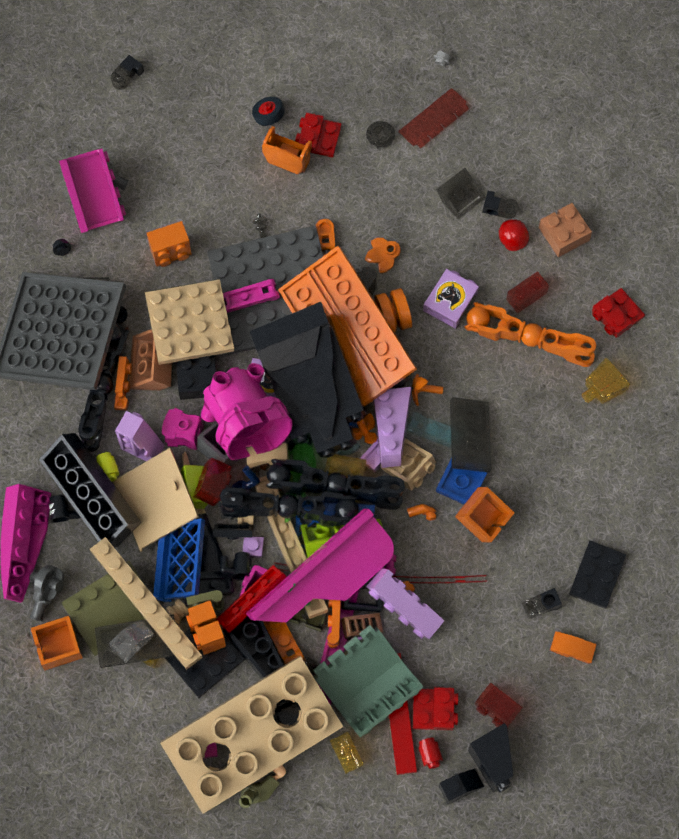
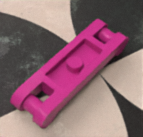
[223,279,280,313]

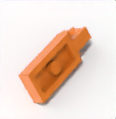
[114,356,132,411]

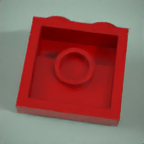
[295,113,342,157]
[592,288,645,338]
[413,687,458,731]

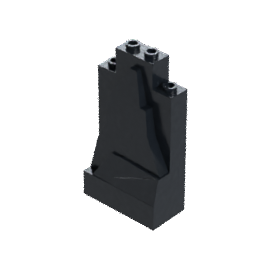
[250,302,367,458]

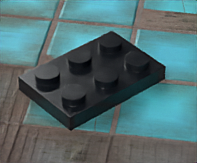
[569,541,626,609]

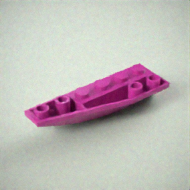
[1,484,51,603]

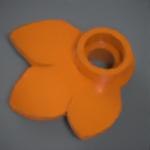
[365,238,401,273]

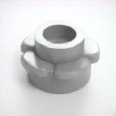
[434,51,451,66]

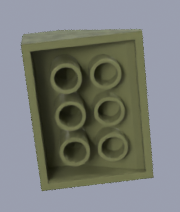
[61,561,148,656]

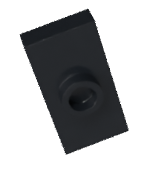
[213,524,253,540]

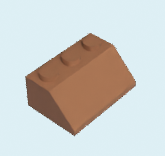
[129,329,173,390]

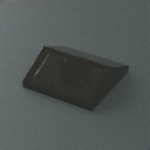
[436,168,486,219]

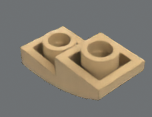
[246,443,289,468]

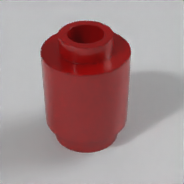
[418,737,443,769]

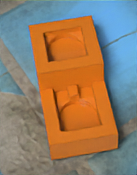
[550,631,597,664]

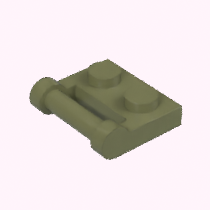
[186,590,225,611]

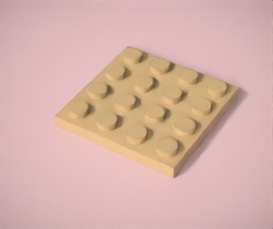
[145,280,234,365]

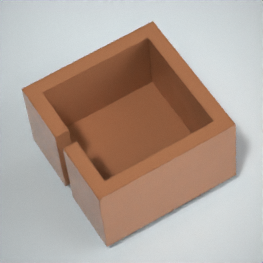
[539,203,592,257]

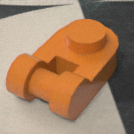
[316,219,335,251]

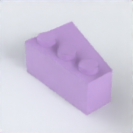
[115,411,165,461]

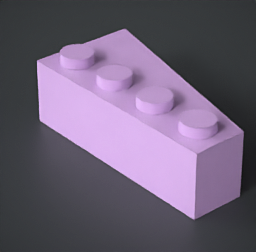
[373,387,411,468]
[366,569,444,639]

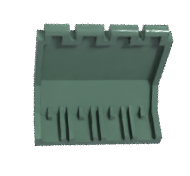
[313,625,423,737]

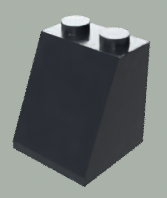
[468,723,513,793]

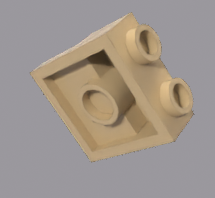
[380,438,436,491]

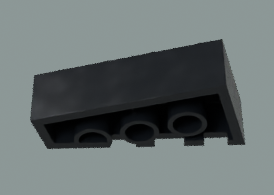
[223,616,283,679]

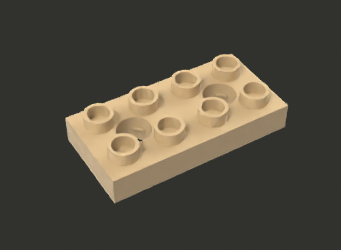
[160,656,343,814]

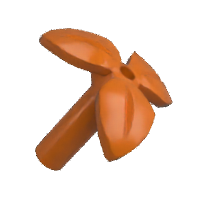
[411,374,443,406]
[352,413,378,444]

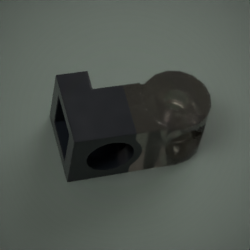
[111,55,144,90]
[482,190,518,219]
[522,588,562,619]

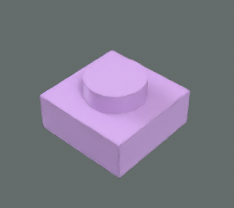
[243,537,264,558]

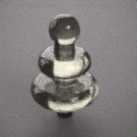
[253,214,268,238]

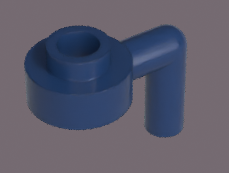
[231,466,260,497]

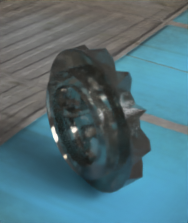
[366,121,395,149]

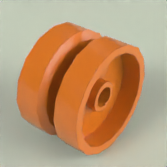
[375,288,412,332]

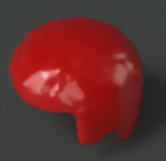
[499,219,529,251]

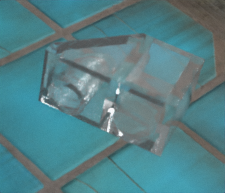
[109,620,155,663]

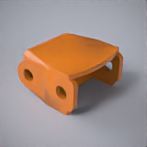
[262,126,312,174]

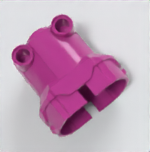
[201,363,292,460]

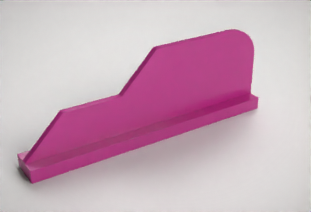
[246,509,394,622]

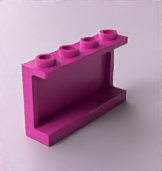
[59,148,126,233]

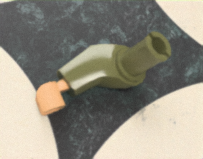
[239,765,286,808]

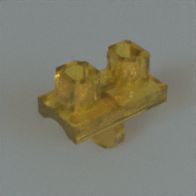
[330,732,364,774]

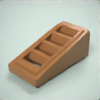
[341,613,383,639]

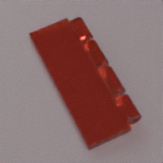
[398,88,469,149]

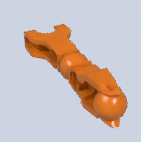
[464,302,596,367]

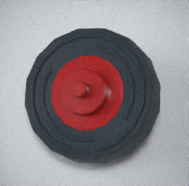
[252,96,285,126]

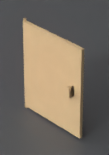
[113,448,199,552]

